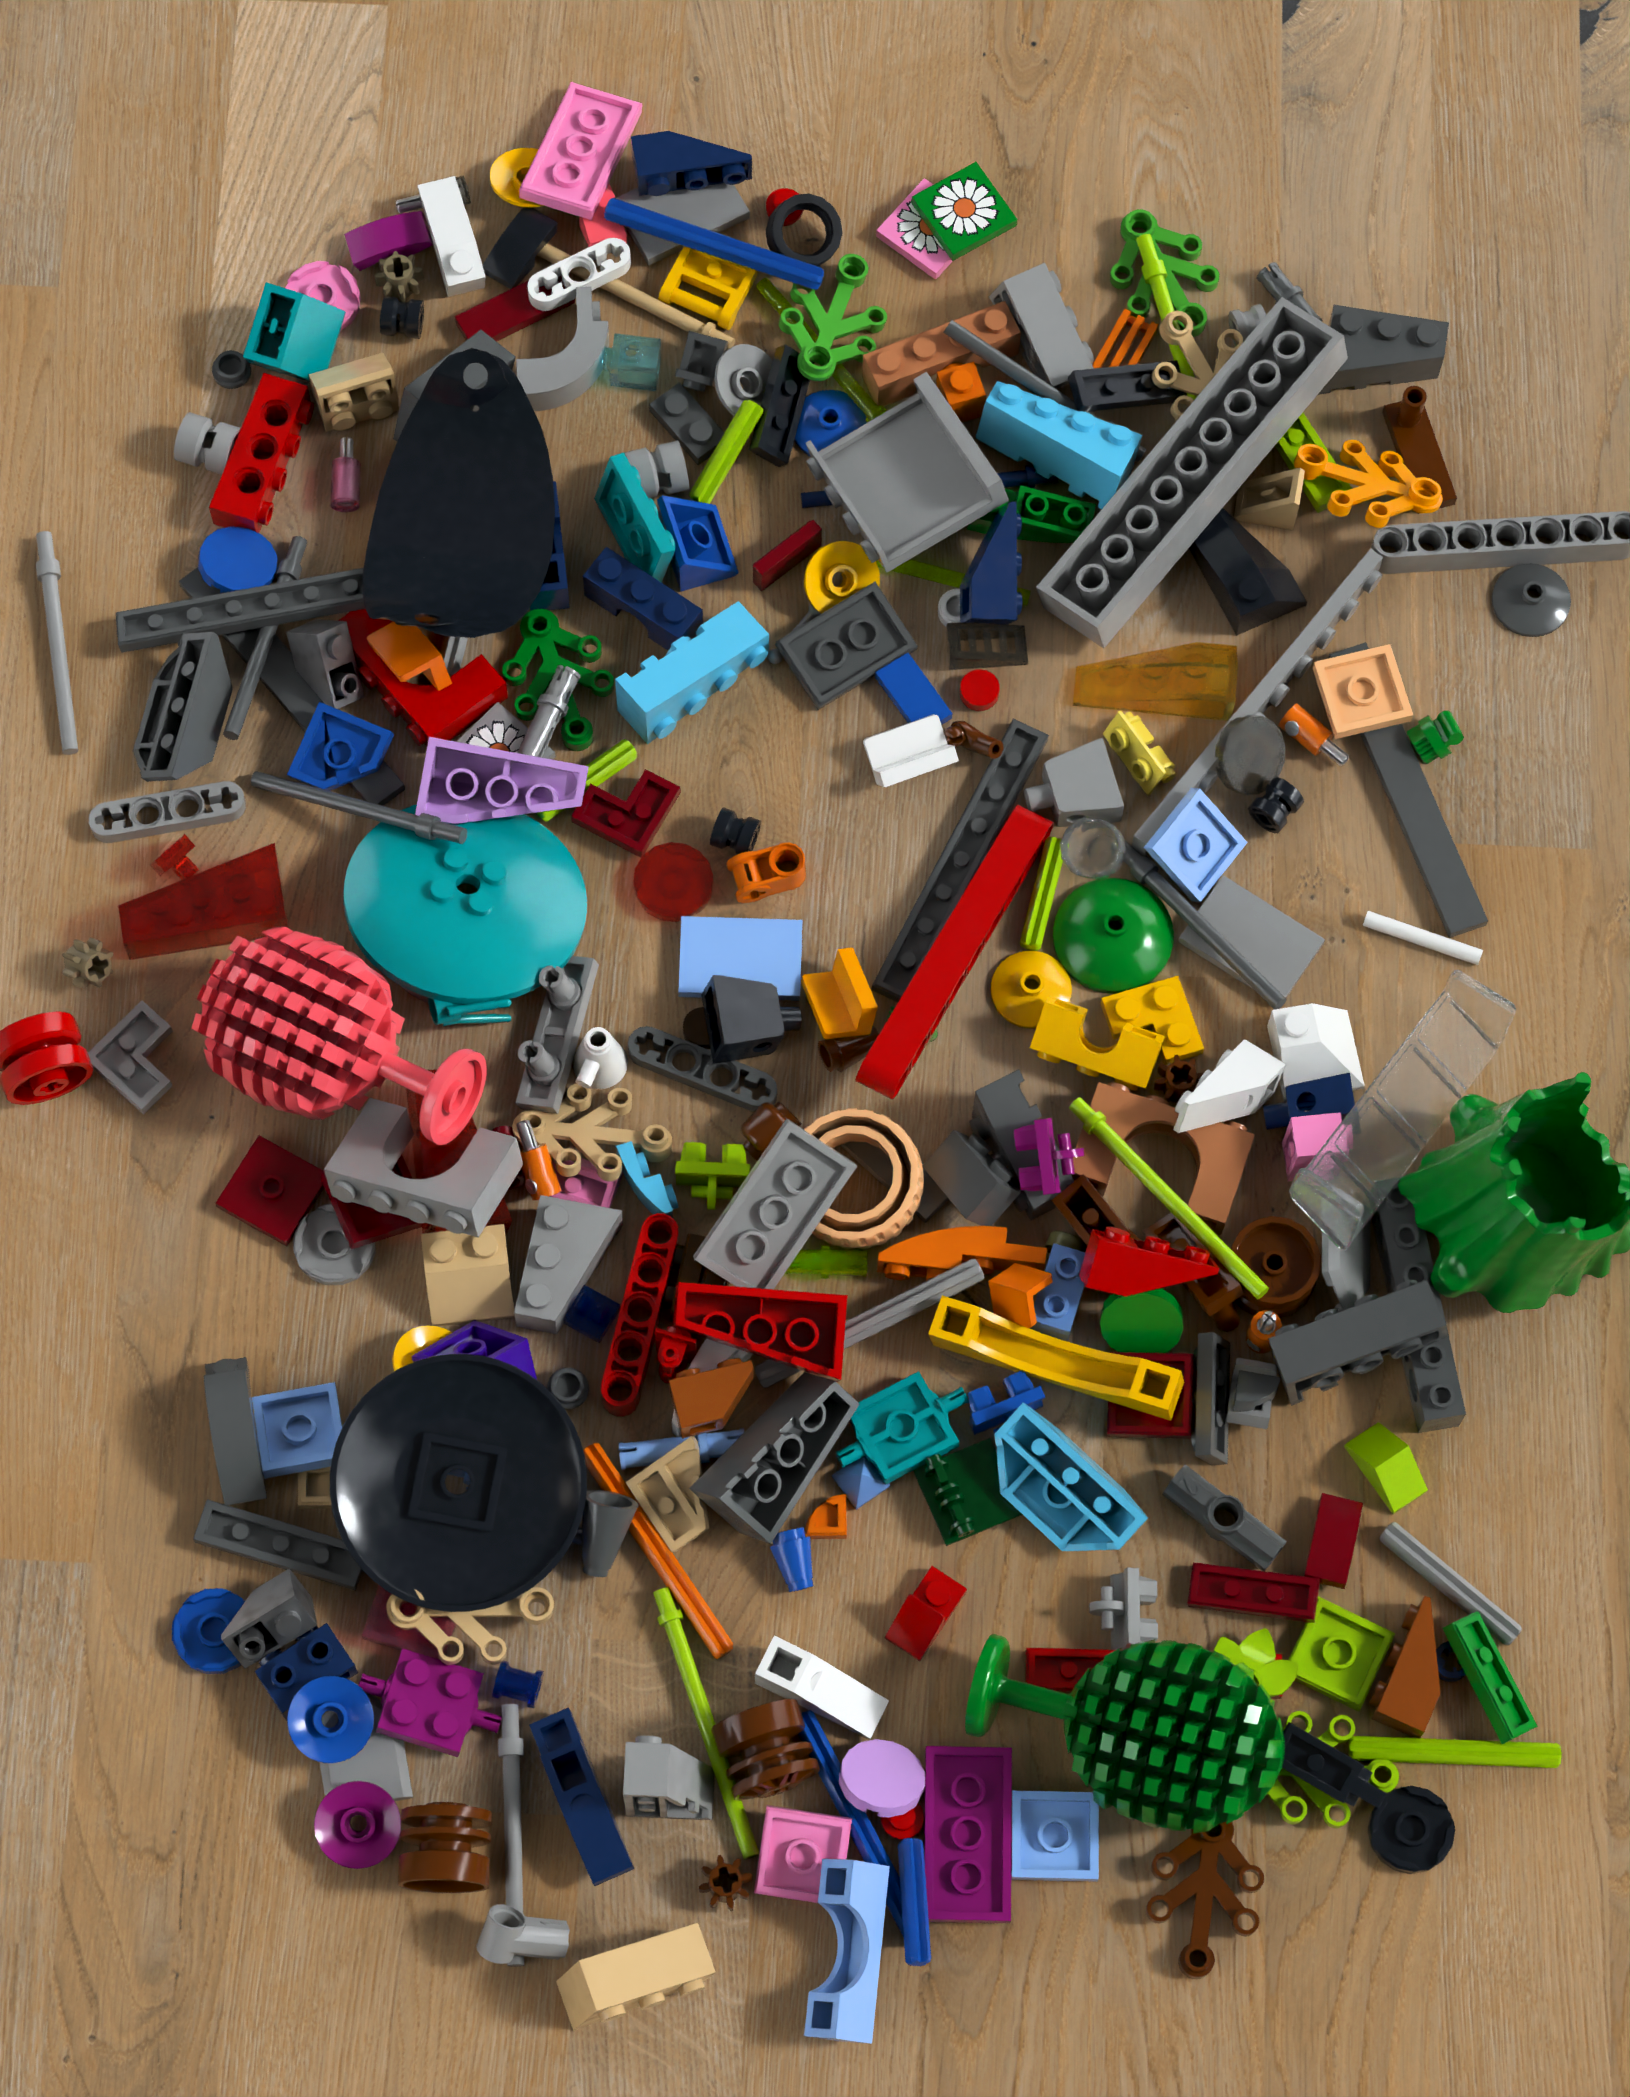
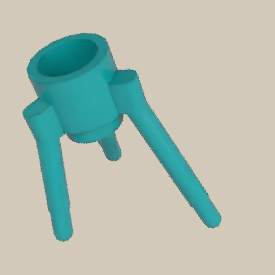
[428,998,512,1026]

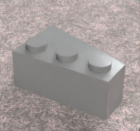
[989,263,1094,389]
[514,1195,623,1334]
[623,1736,715,1820]

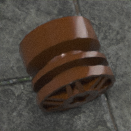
[711,1699,820,1801]
[398,1802,492,1893]

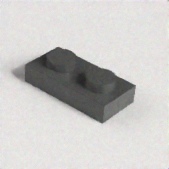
[649,382,725,465]

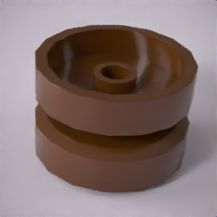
[1231,1216,1321,1319]

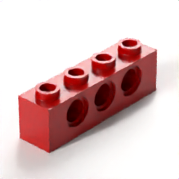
[209,373,314,533]

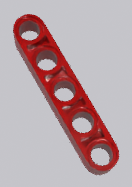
[601,1213,679,1417]

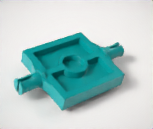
[835,1371,969,1485]

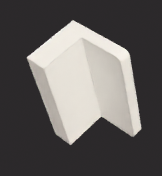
[863,714,959,787]

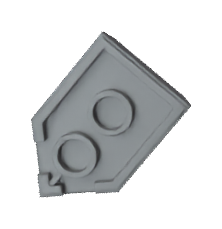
[1322,1191,1371,1312]
[319,1679,413,1801]

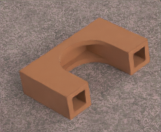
[1071,1082,1255,1235]

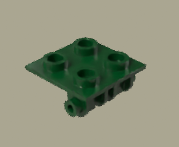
[913,1438,1023,1546]

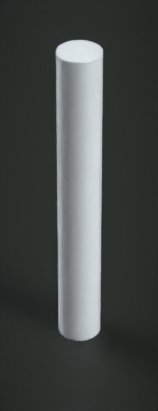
[1363,911,1483,965]

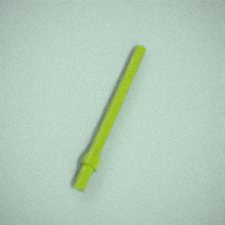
[1136,234,1197,400]

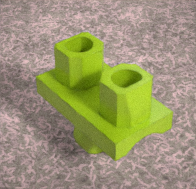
[675,1142,750,1210]

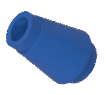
[770,1527,814,1592]

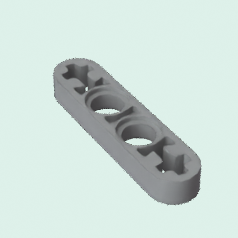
[89,781,246,843]

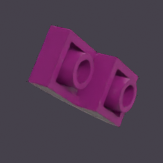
[344,211,433,271]

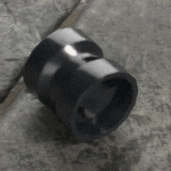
[380,296,424,339]
[1248,777,1304,834]
[710,807,761,854]

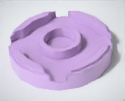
[839,1739,925,1818]

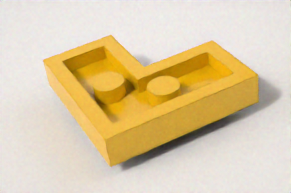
[1100,976,1205,1065]

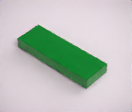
[1442,1611,1538,1744]

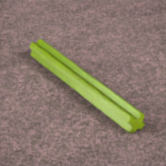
[1348,1736,1562,1768]

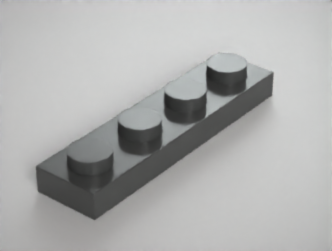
[193,1499,363,1591]

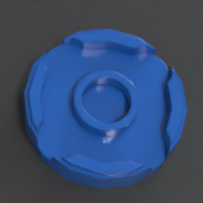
[198,526,277,593]
[172,1588,245,1674]

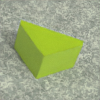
[1344,1422,1428,1514]

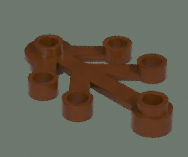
[1146,1821,1264,1979]

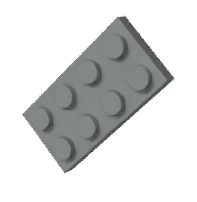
[693,1118,857,1290]

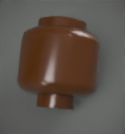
[741,1101,802,1161]

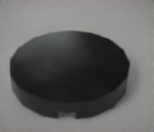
[1367,1786,1455,1874]

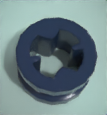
[1436,1641,1466,1682]

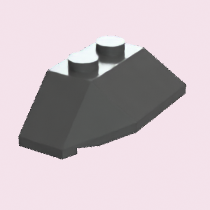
[133,632,233,782]

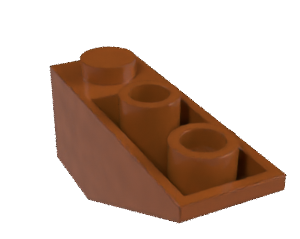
[1369,1596,1441,1738]

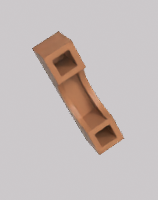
[862,301,1021,409]

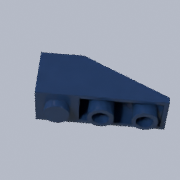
[631,131,752,196]
[960,502,1022,626]

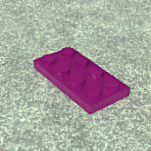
[924,1746,1012,1923]

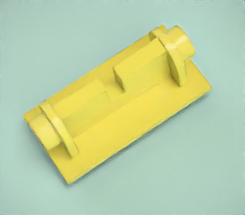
[1103,711,1176,796]

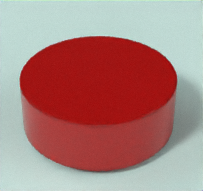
[960,669,1000,711]

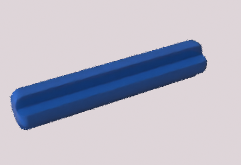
[898,1838,931,1966]

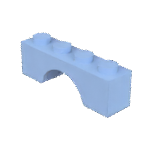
[804,1859,890,2044]

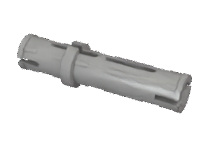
[517,665,581,758]

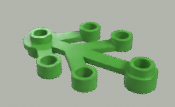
[1110,209,1219,337]
[778,254,887,381]

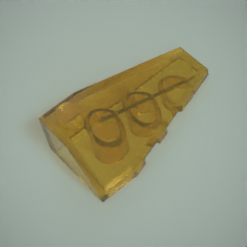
[1073,642,1238,721]

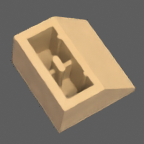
[308,352,400,432]

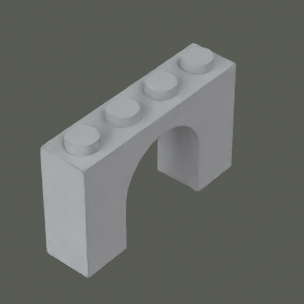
[324,1098,523,1237]

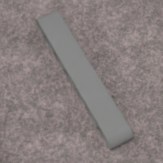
[1371,511,1630,574]

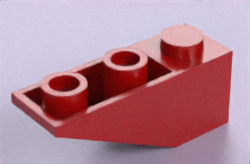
[1079,1227,1220,1297]

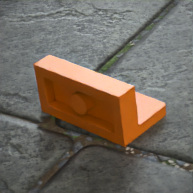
[367,622,452,691]

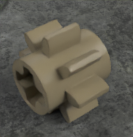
[375,251,424,302]
[62,937,114,989]

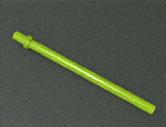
[1069,1097,1269,1300]
[653,1587,760,1860]

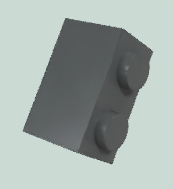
[923,1130,1021,1226]

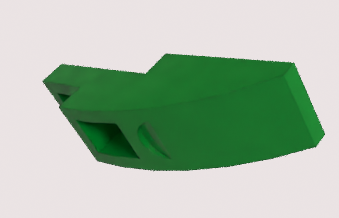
[967,485,1096,543]

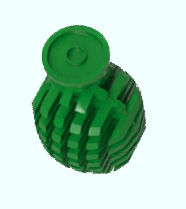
[965,1634,1285,1834]

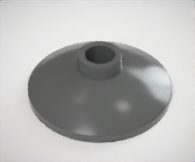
[1492,563,1571,637]

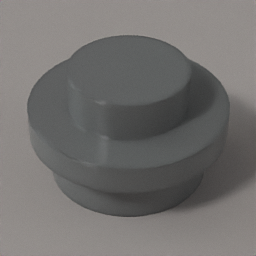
[212,350,251,389]
[547,1368,589,1410]

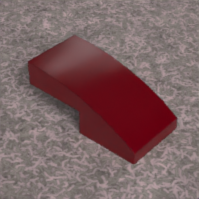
[1304,1493,1363,1589]

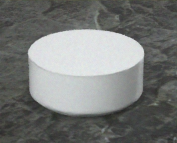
[938,589,971,630]

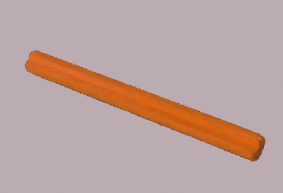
[583,1442,733,1659]

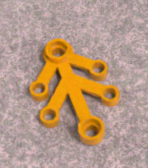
[1294,440,1443,528]

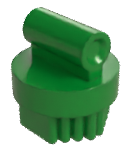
[1407,711,1464,764]

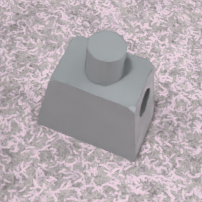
[1024,738,1124,827]

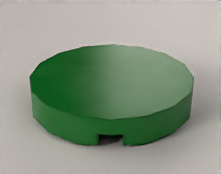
[1100,1288,1184,1353]

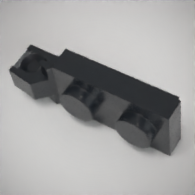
[1282,1722,1387,1809]

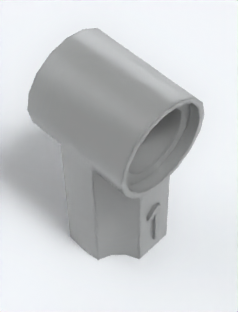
[476,1904,570,1964]

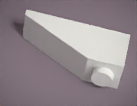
[418,176,486,297]

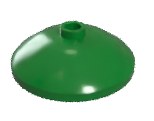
[1053,878,1174,994]

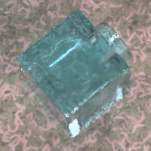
[603,333,662,391]

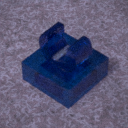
[563,1285,621,1343]

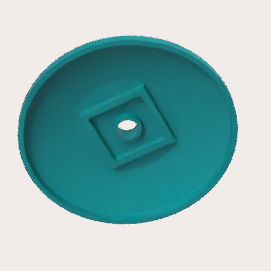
[343,804,587,1004]

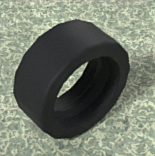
[766,193,843,266]

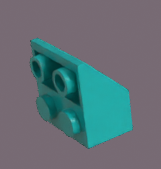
[243,282,346,382]

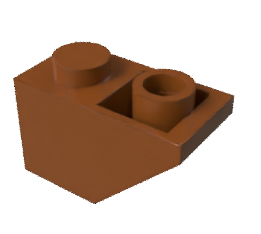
[669,1358,754,1439]

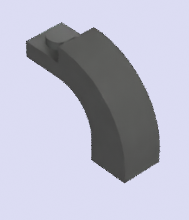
[204,1357,267,1506]

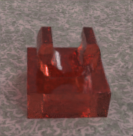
[150,834,199,883]

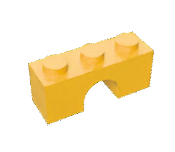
[1029,996,1165,1091]

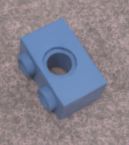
[1030,1243,1085,1342]

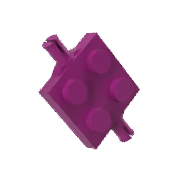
[359,1648,502,1757]

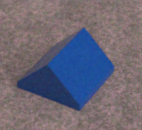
[657,495,739,592]

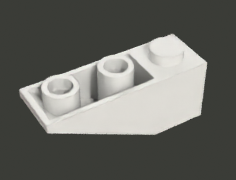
[1173,1039,1286,1133]
[755,1635,889,1740]

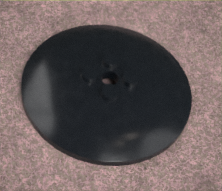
[330,1354,587,1612]

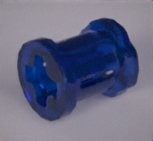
[492,1661,544,1709]

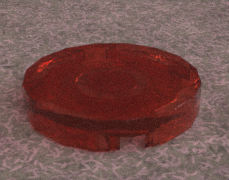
[633,842,714,922]

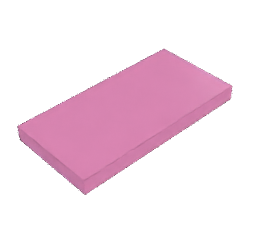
[519,82,642,220]

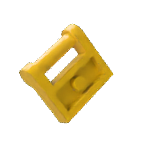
[658,246,758,330]

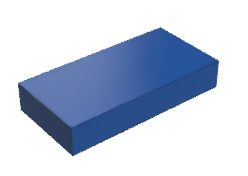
[875,653,953,725]

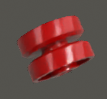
[0,1011,93,1105]

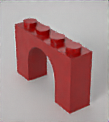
[338,609,508,746]

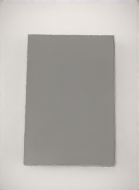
[616,183,750,266]
[1178,875,1325,998]

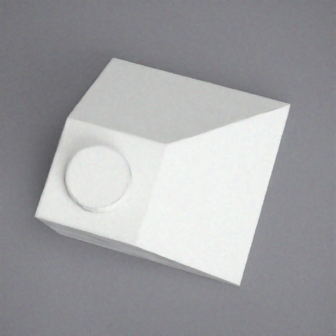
[1267,1003,1365,1102]

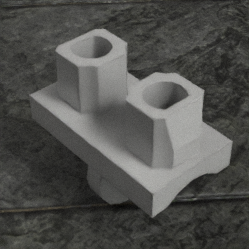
[1089,1567,1158,1650]

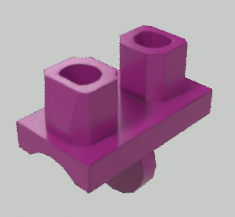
[1014,1118,1085,1195]

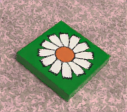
[911,162,1018,261]

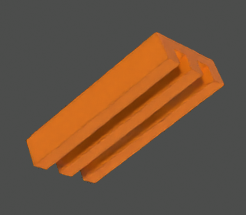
[1092,308,1159,368]

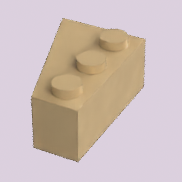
[556,1923,716,2031]

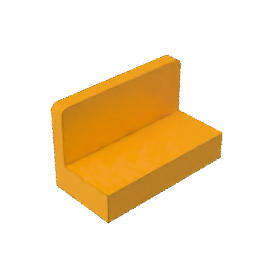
[801,948,878,1039]

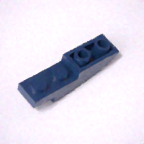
[529,1707,635,1886]

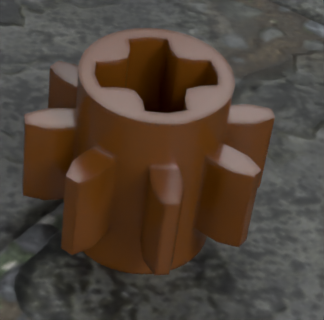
[1154,1055,1203,1103]
[699,1855,752,1911]

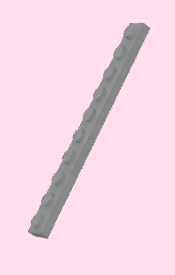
[1132,548,1383,857]

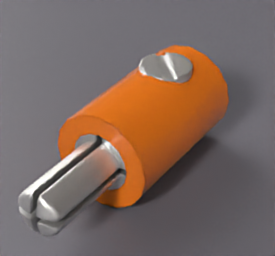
[1278,703,1349,766]
[516,1120,561,1200]
[1246,1310,1282,1354]

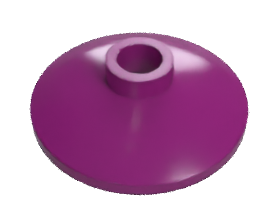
[314,1781,401,1869]

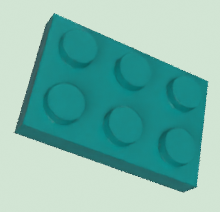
[594,453,675,583]

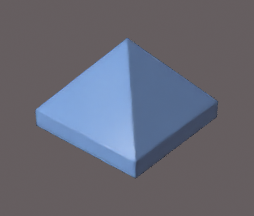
[832,1456,890,1510]

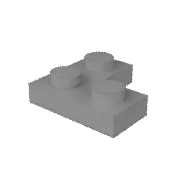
[88,1000,173,1115]

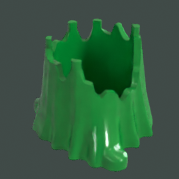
[1398,1072,1630,1313]

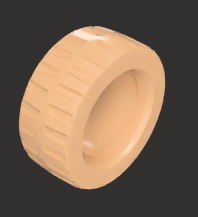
[804,1108,924,1250]

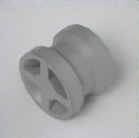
[1228,304,1266,346]

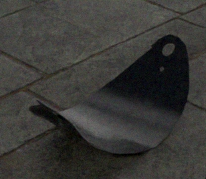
[363,348,555,638]

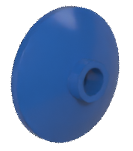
[794,390,869,457]
[287,1676,374,1763]

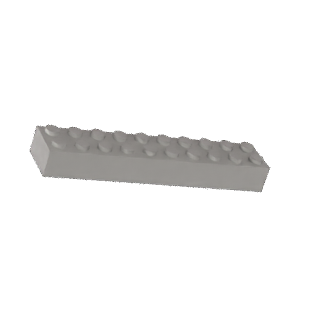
[1036,297,1348,648]

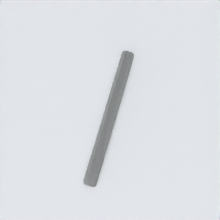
[754,1259,985,1388]

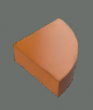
[805,1494,847,1539]

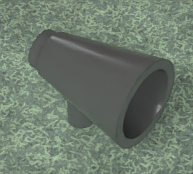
[572,1490,639,1577]

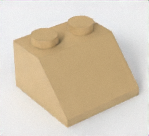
[421,1224,515,1327]

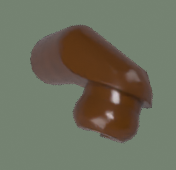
[944,721,1003,759]

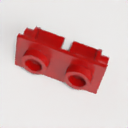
[655,1326,697,1384]

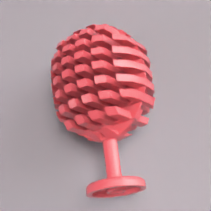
[191,927,487,1145]

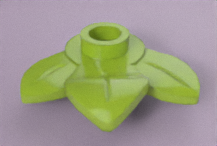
[1214,1628,1299,1696]

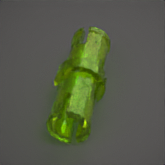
[784,1245,867,1279]

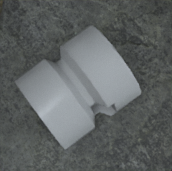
[174,412,241,475]
[624,440,689,498]

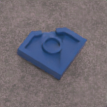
[287,702,394,791]

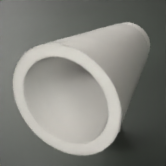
[573,1027,628,1089]

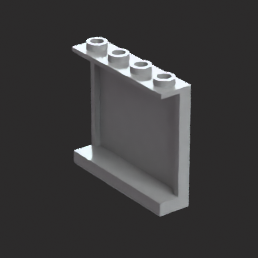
[805,371,1009,573]

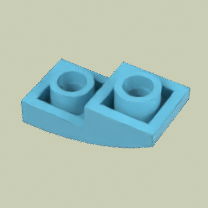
[616,1141,679,1218]

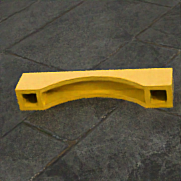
[928,1295,1184,1421]

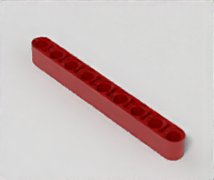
[855,805,1054,1100]

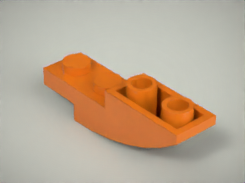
[877,1226,1047,1281]

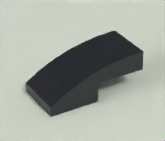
[482,207,558,289]

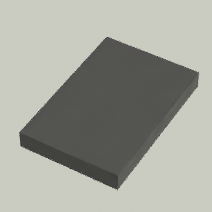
[775,582,918,710]

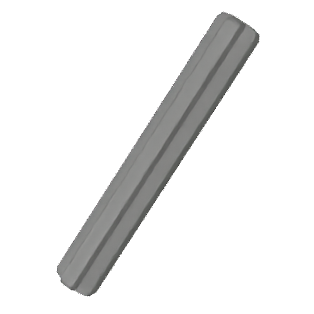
[1379,1522,1522,1645]

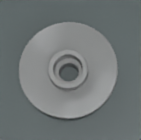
[714,344,773,416]

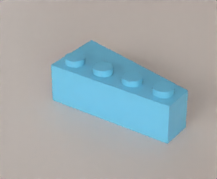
[976,381,1143,509]
[615,601,769,744]

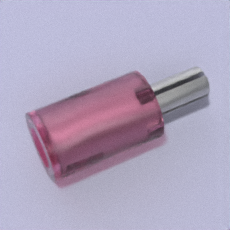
[330,437,361,512]

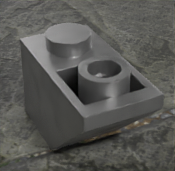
[286,619,364,709]
[221,1569,317,1669]

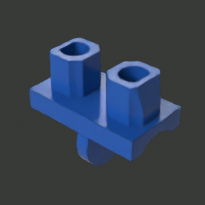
[967,1370,1045,1435]

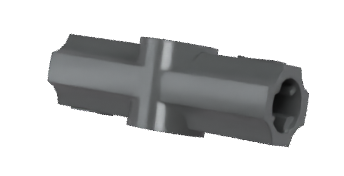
[1162,1464,1287,1571]

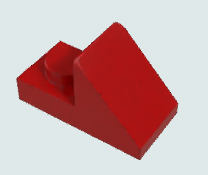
[885,1566,967,1661]

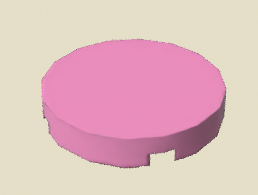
[285,261,361,331]

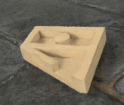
[625,1436,710,1553]

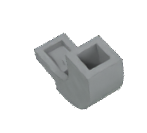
[516,287,609,411]

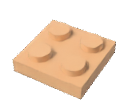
[1312,644,1413,739]

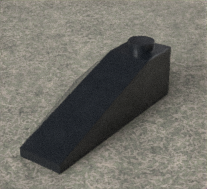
[1189,508,1307,636]

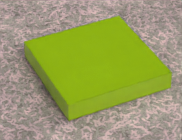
[1288,1596,1396,1712]

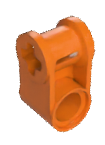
[726,842,806,903]

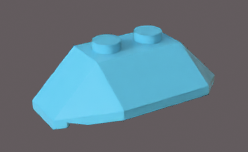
[995,1403,1148,1551]

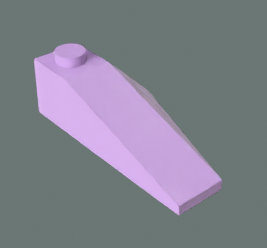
[415,737,589,824]

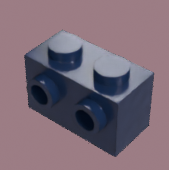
[254,1623,358,1721]

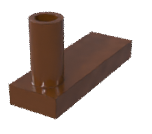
[1382,386,1457,514]
[1143,1213,1244,1332]

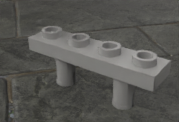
[516,956,599,1114]

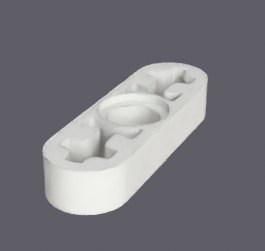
[527,238,631,311]

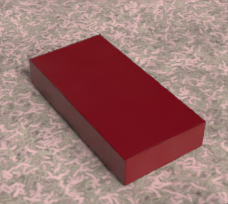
[753,520,822,592]

